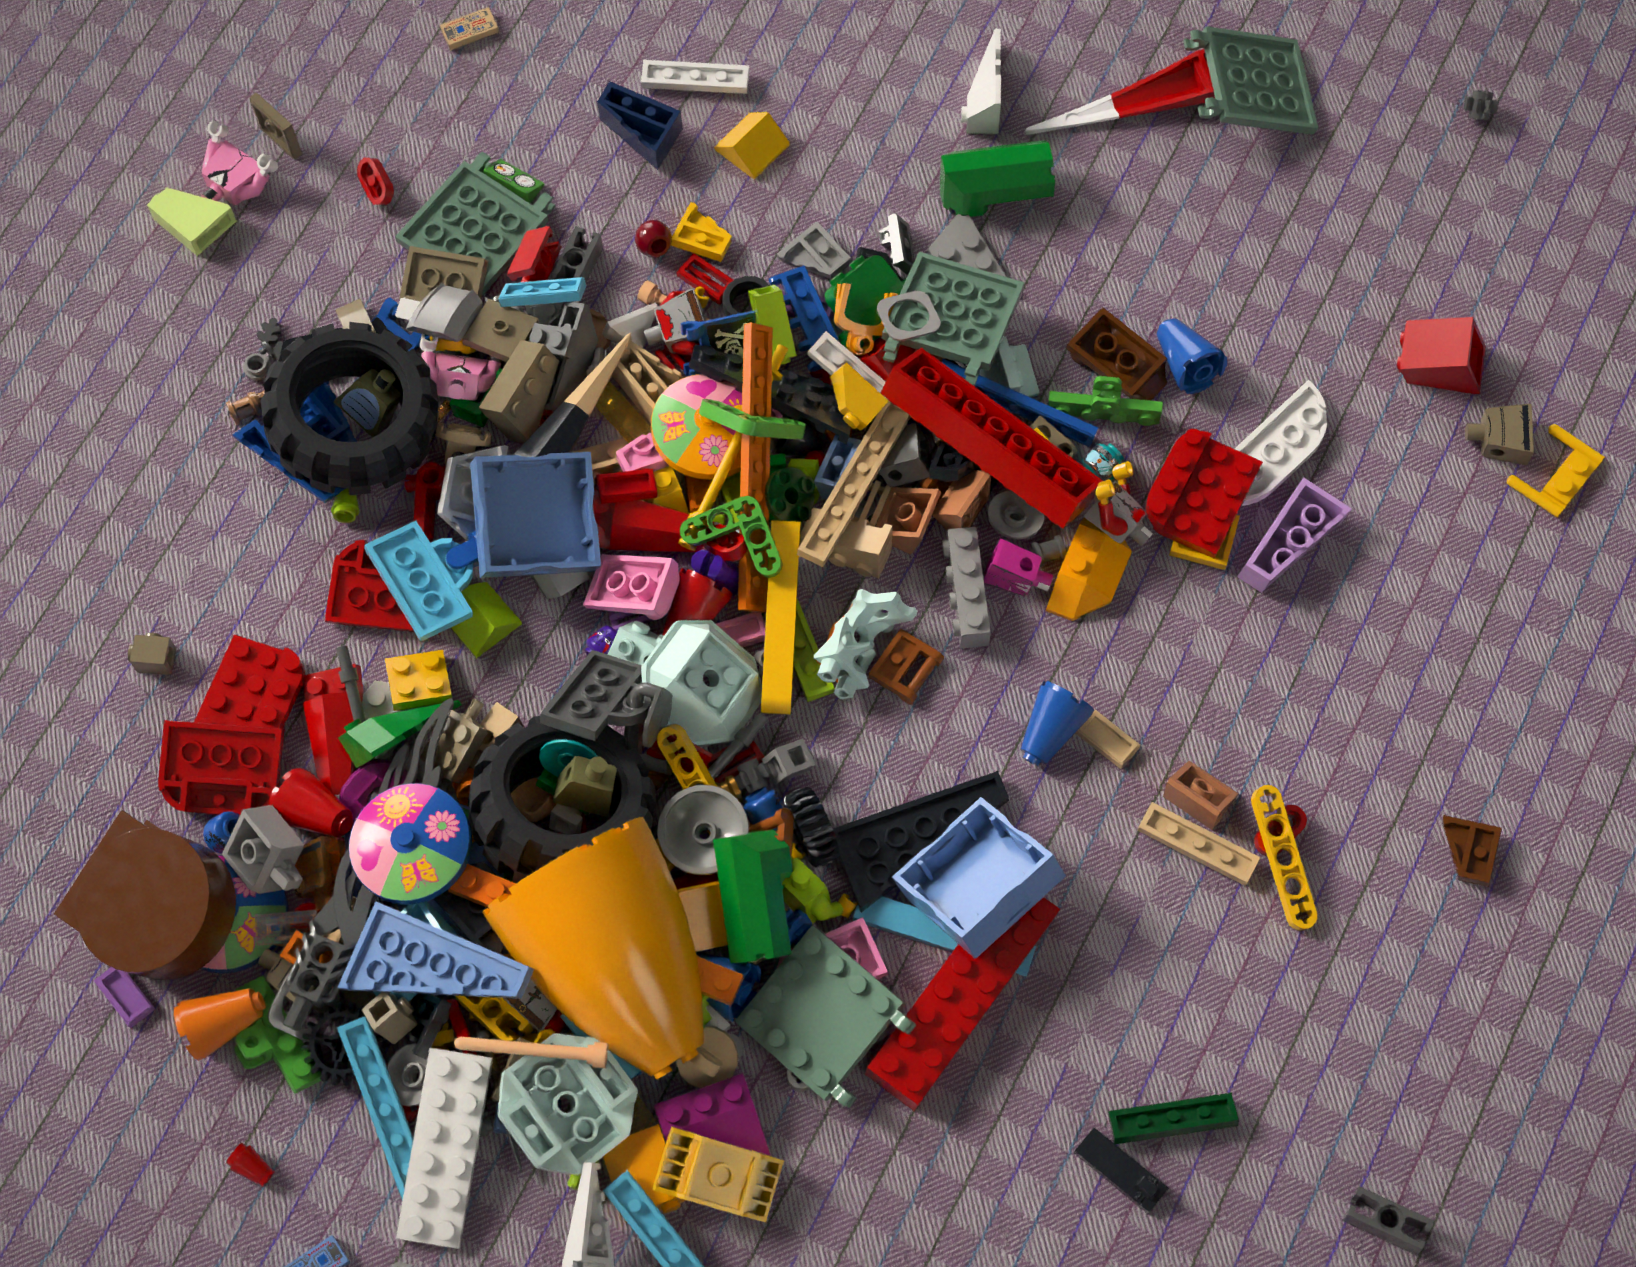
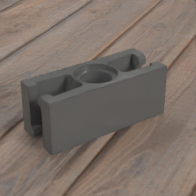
[549,226,603,283]
[1342,1186,1434,1256]

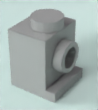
[762,738,816,785]

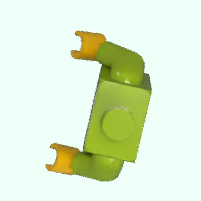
[782,843,858,925]

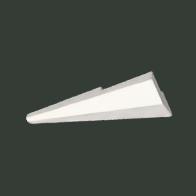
[562,1162,615,1267]

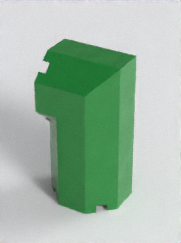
[939,140,1055,217]
[713,830,793,963]

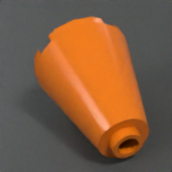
[174,988,266,1060]

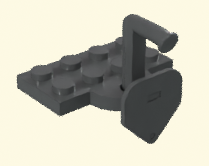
[540,650,673,776]

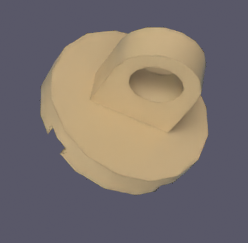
[435,423,492,464]
[676,1026,738,1088]

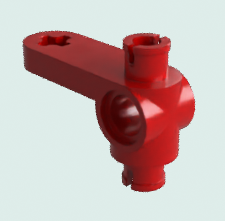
[404,462,446,543]

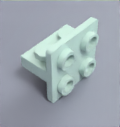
[979,336,1039,397]

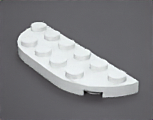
[1235,380,1327,506]

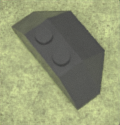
[544,302,598,412]

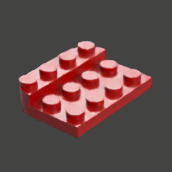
[1145,429,1263,559]
[325,540,441,635]
[194,634,306,729]
[158,720,285,815]

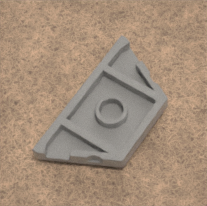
[928,214,1006,277]

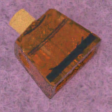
[294,836,345,912]

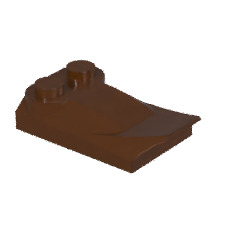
[1066,307,1168,401]

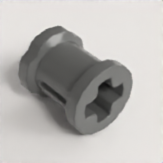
[1031,535,1066,567]

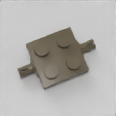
[420,698,488,784]

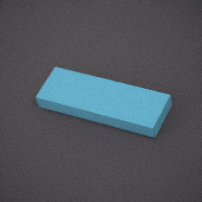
[499,277,586,307]

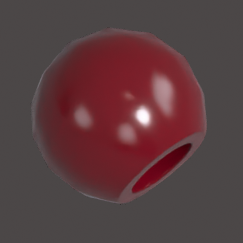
[634,220,672,258]

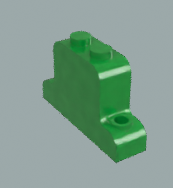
[825,255,907,348]

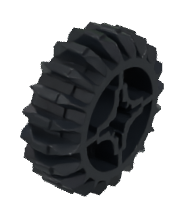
[784,786,840,868]
[301,1001,386,1086]

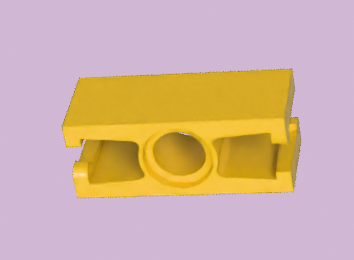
[454,995,533,1041]

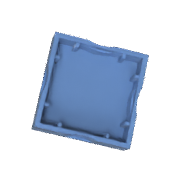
[470,452,601,578]
[892,797,1066,959]

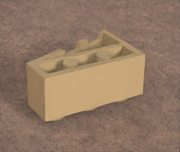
[612,341,684,424]

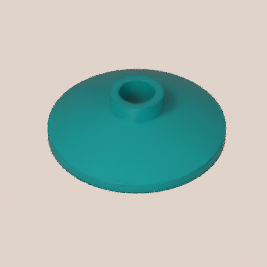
[539,739,598,777]

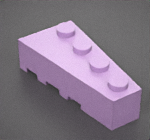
[1237,477,1352,593]

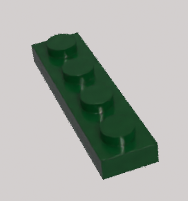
[1108,1093,1239,1145]

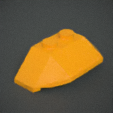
[1046,517,1132,621]

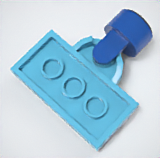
[364,521,479,642]

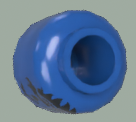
[743,787,785,831]
[203,812,240,854]

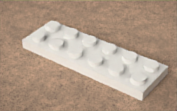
[396,1048,493,1249]

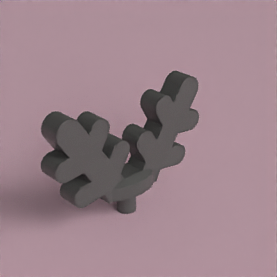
[257,318,283,361]

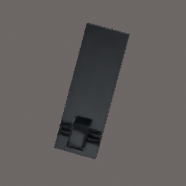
[1074,1127,1169,1214]

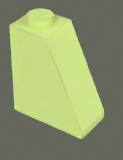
[147,188,237,256]

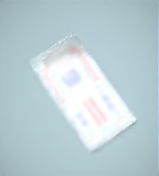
[255,910,317,946]

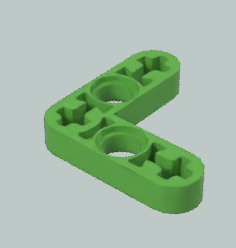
[699,399,806,439]
[680,496,783,578]

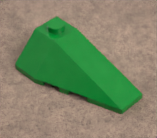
[338,700,462,768]

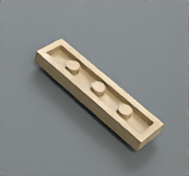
[1137,802,1261,886]

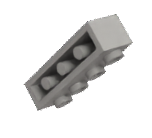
[942,526,990,649]

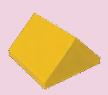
[714,112,790,179]

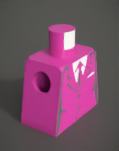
[983,538,1053,596]

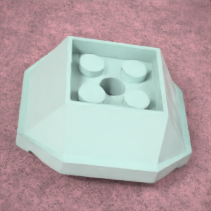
[641,620,762,746]
[498,1033,638,1176]

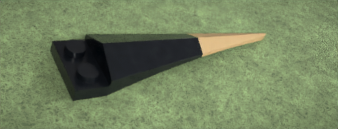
[514,333,632,457]

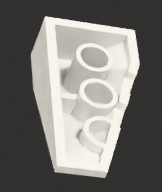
[961,29,1001,134]

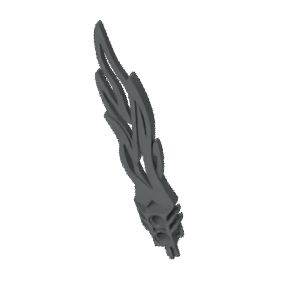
[283,698,454,1032]

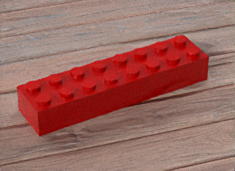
[880,348,1103,529]
[865,897,1061,1111]

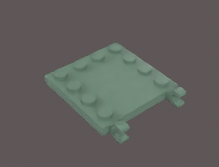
[1183,26,1319,135]
[395,151,555,296]
[882,252,1025,386]
[735,925,916,1108]

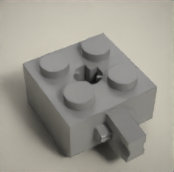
[222,805,304,894]

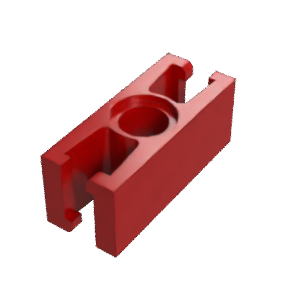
[507,226,562,282]

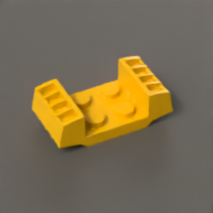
[652,1126,784,1223]

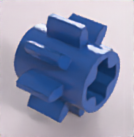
[785,909,812,946]

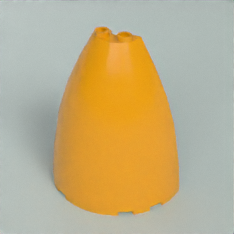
[483,817,704,1080]

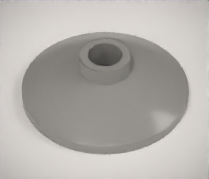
[987,490,1044,539]
[387,1043,429,1106]

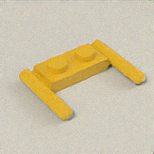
[1507,424,1605,518]

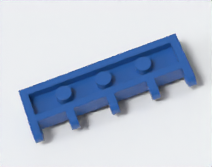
[769,265,839,372]

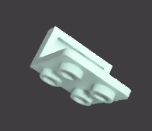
[608,621,664,684]

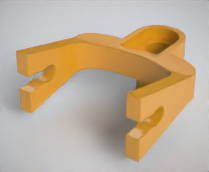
[834,283,898,356]

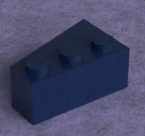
[597,81,683,170]

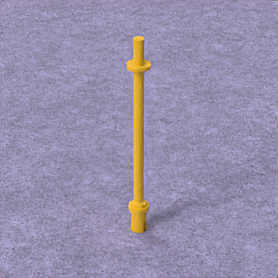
[679,344,788,551]

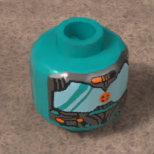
[1082,443,1125,481]

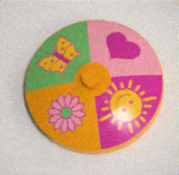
[651,374,742,480]

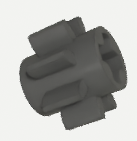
[1463,90,1499,120]
[734,758,773,795]

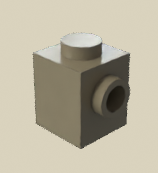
[128,633,177,675]
[362,992,418,1044]

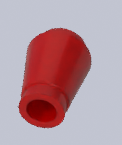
[226,1143,275,1187]

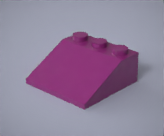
[654,1073,771,1201]

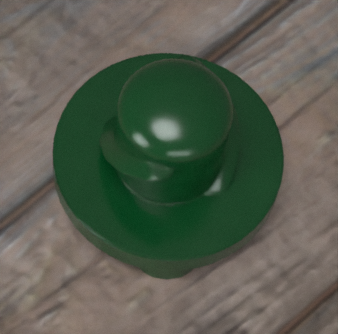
[765,467,815,522]

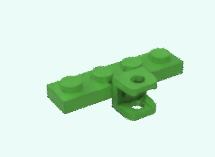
[1048,376,1163,426]
[234,976,321,1094]

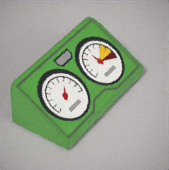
[483,159,544,203]

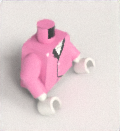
[201,121,278,205]
[420,334,502,401]

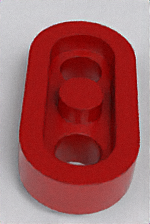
[357,157,394,206]
[703,524,748,562]
[1254,805,1307,856]

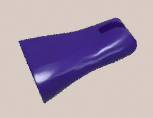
[691,550,739,596]

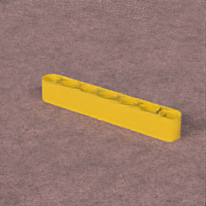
[761,520,801,715]

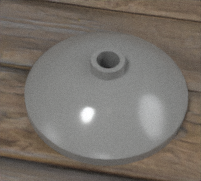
[657,785,749,875]

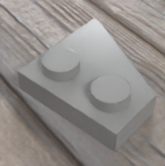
[777,221,852,279]

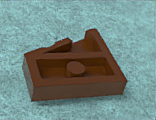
[1442,815,1502,887]

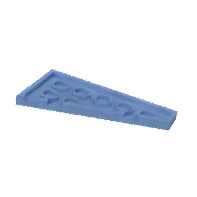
[337,902,534,999]

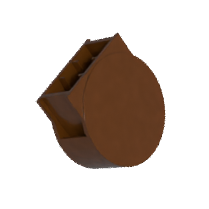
[54,810,236,980]

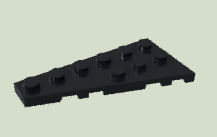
[689,344,851,445]
[833,771,1009,912]

